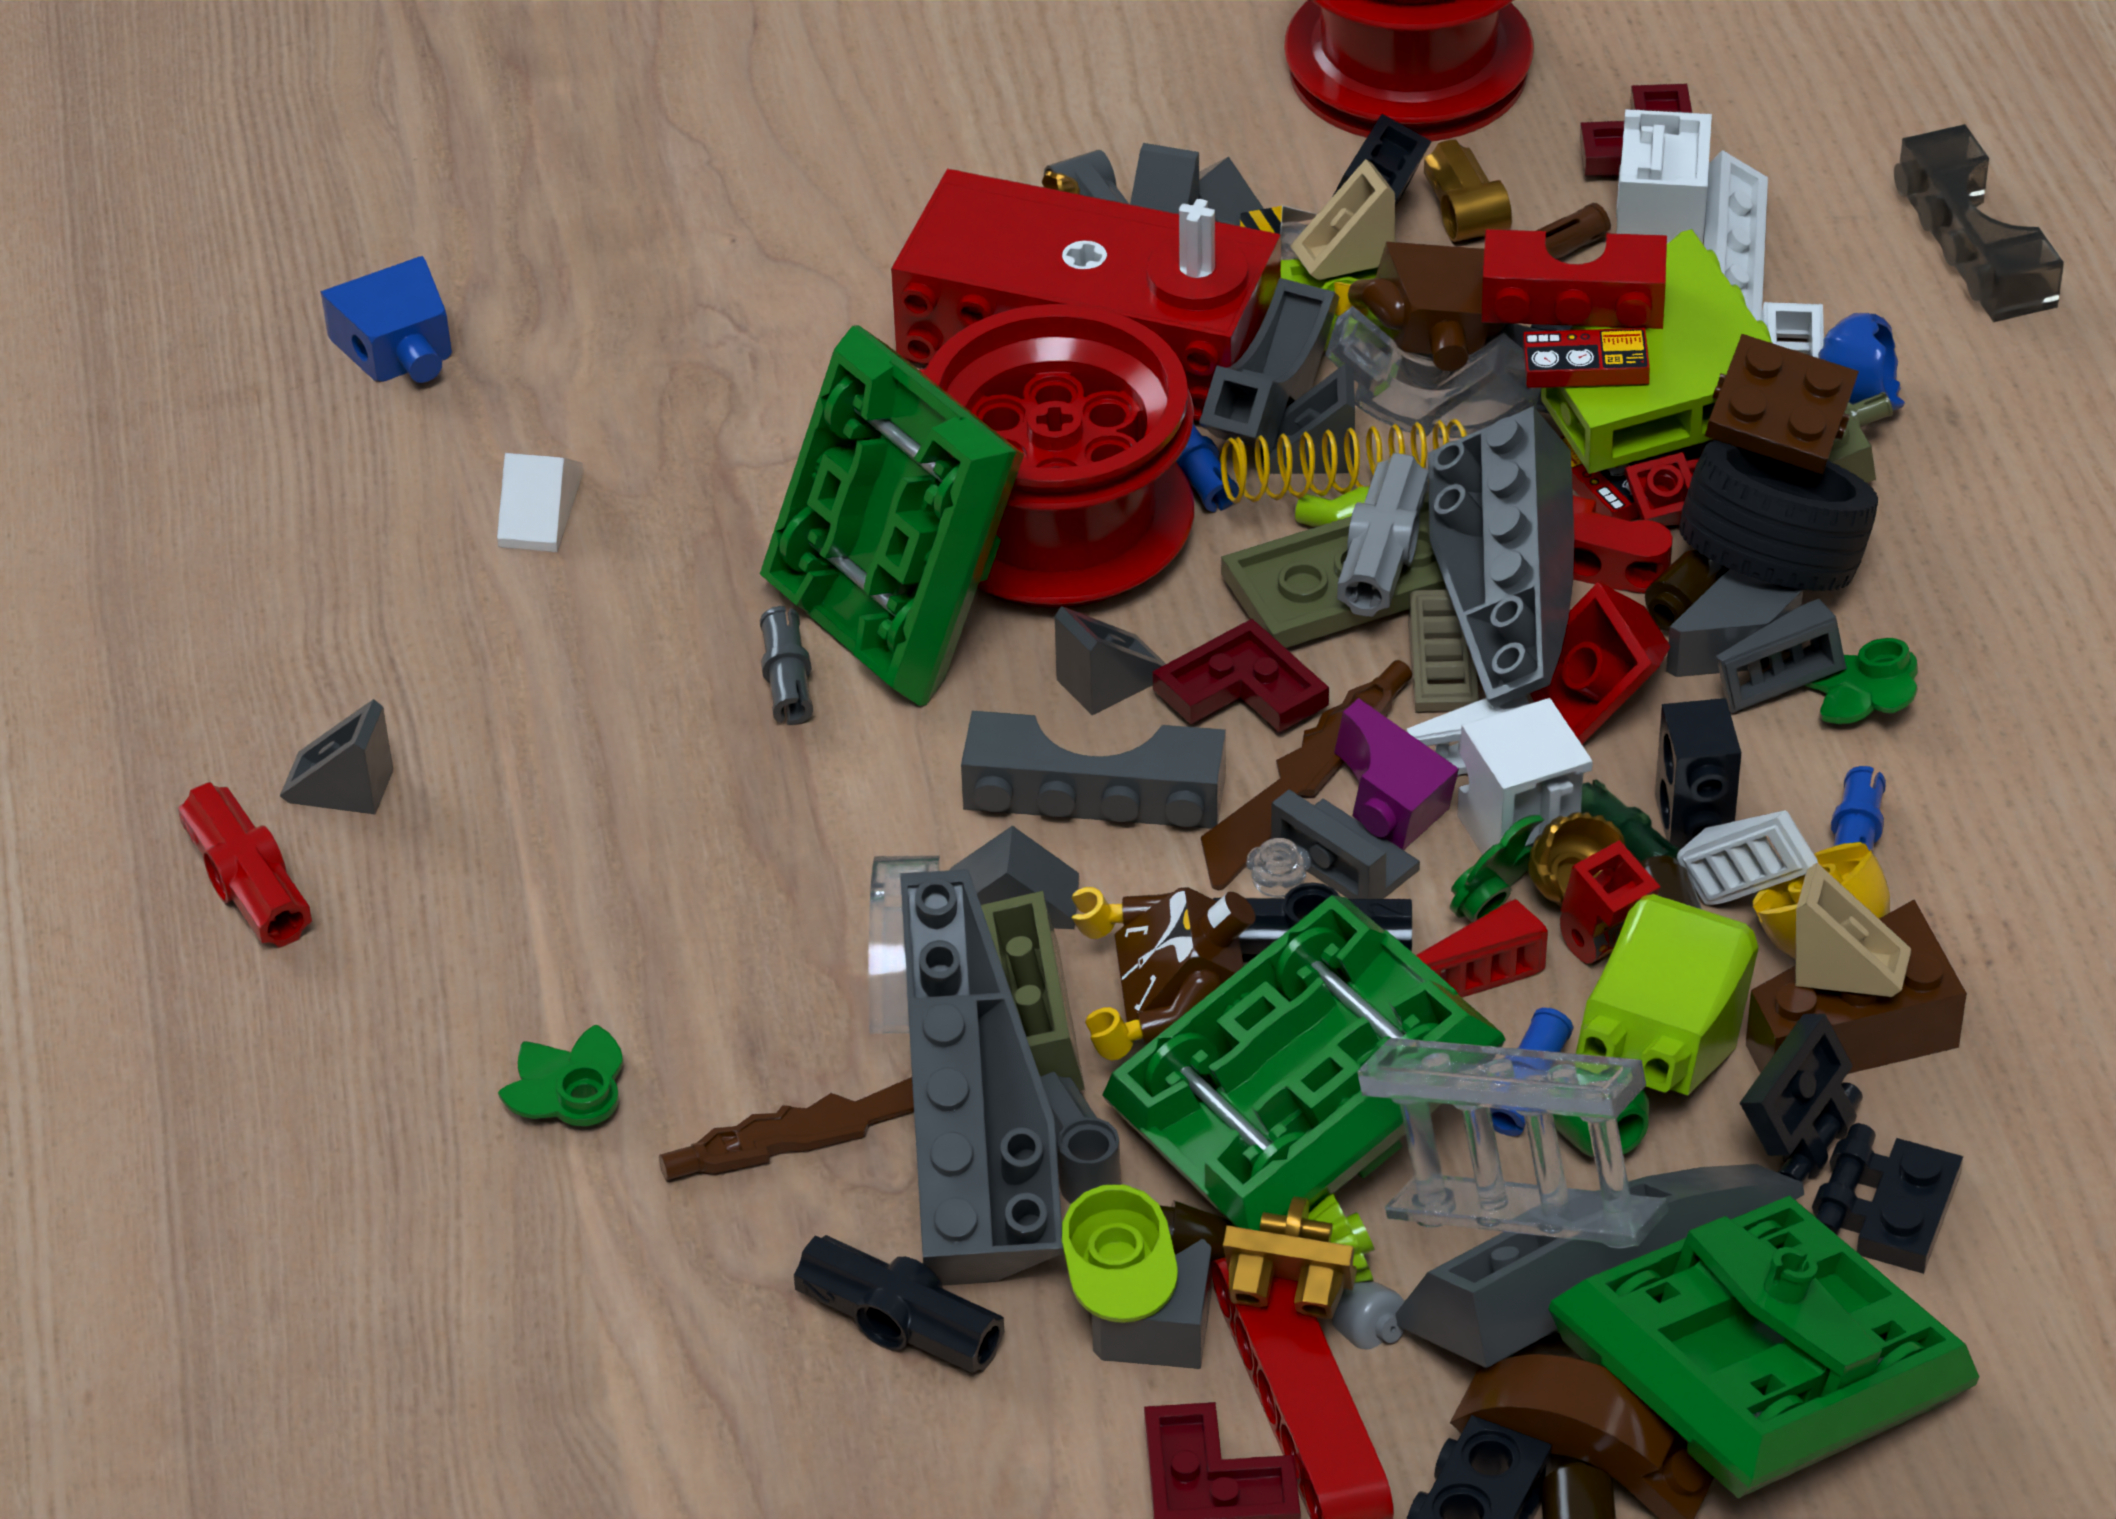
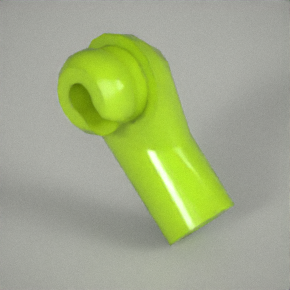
[1295,487,1369,527]

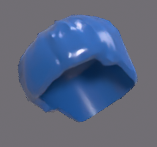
[1818,313,1905,411]

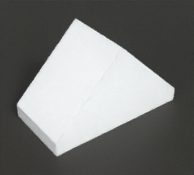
[497,453,583,552]

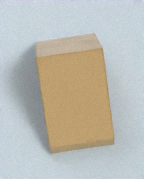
[1290,159,1395,280]
[1795,863,1911,997]

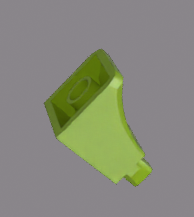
[1575,894,1759,1095]

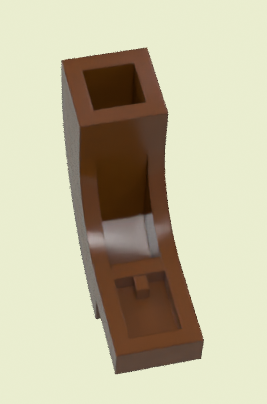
[1450,1354,1714,1519]

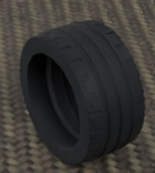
[1679,440,1878,591]

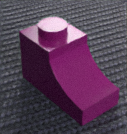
[1334,698,1459,850]

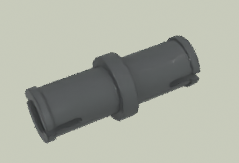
[760,606,813,725]

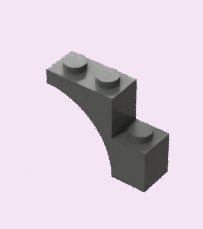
[1199,278,1340,452]

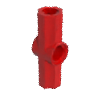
[178,782,312,948]

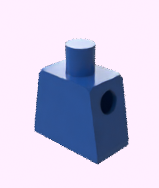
[320,256,452,383]

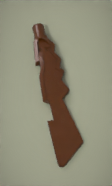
[1201,660,1412,890]
[659,1077,914,1181]

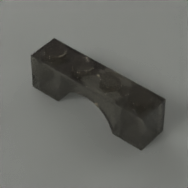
[1894,124,2064,322]

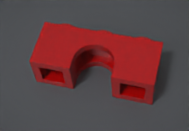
[1481,229,1667,329]

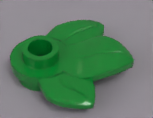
[1804,638,1918,724]
[1450,815,1545,923]
[498,1025,623,1126]

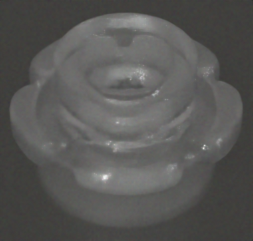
[1246,838,1311,898]

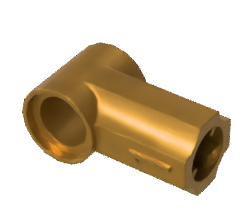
[1424,139,1512,242]

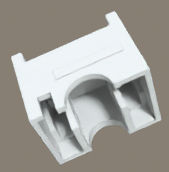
[1616,109,1712,244]
[1458,698,1593,871]

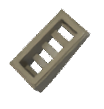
[1408,590,1479,712]

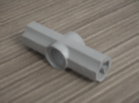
[1337,453,1429,617]

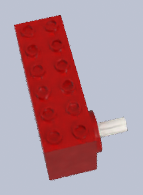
[891,168,1281,421]

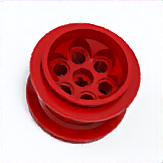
[1284,0,1534,141]
[924,304,1194,608]

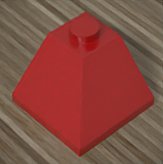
[1529,581,1671,744]

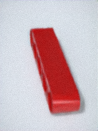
[1212,1258,1394,1519]

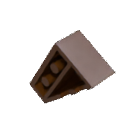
[1746,899,1967,1074]

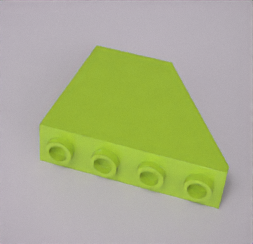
[1541,229,1772,474]

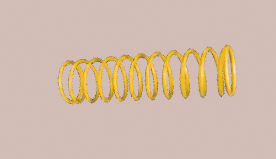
[1221,418,1467,504]

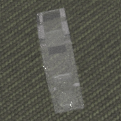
[1325,306,1541,438]
[868,855,940,1034]

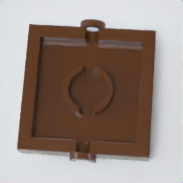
[1705,334,1859,475]

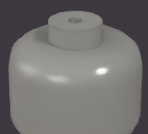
[1332,1281,1405,1350]

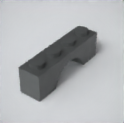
[961,711,1226,829]

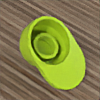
[1062,1184,1178,1323]

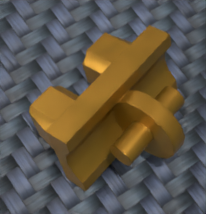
[1223,1196,1357,1319]

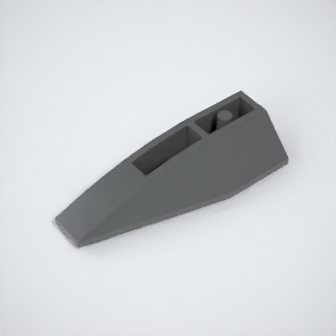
[1428,406,1575,708]
[900,869,1064,1286]
[1395,1164,1804,1368]

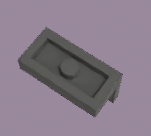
[1271,789,1420,899]

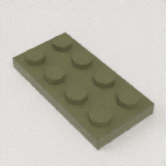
[1221,492,1447,648]

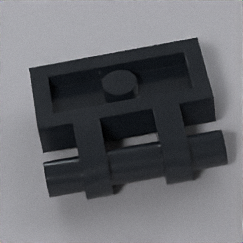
[1740,1014,1863,1184]
[1812,1123,1963,1274]

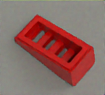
[1416,899,1548,997]

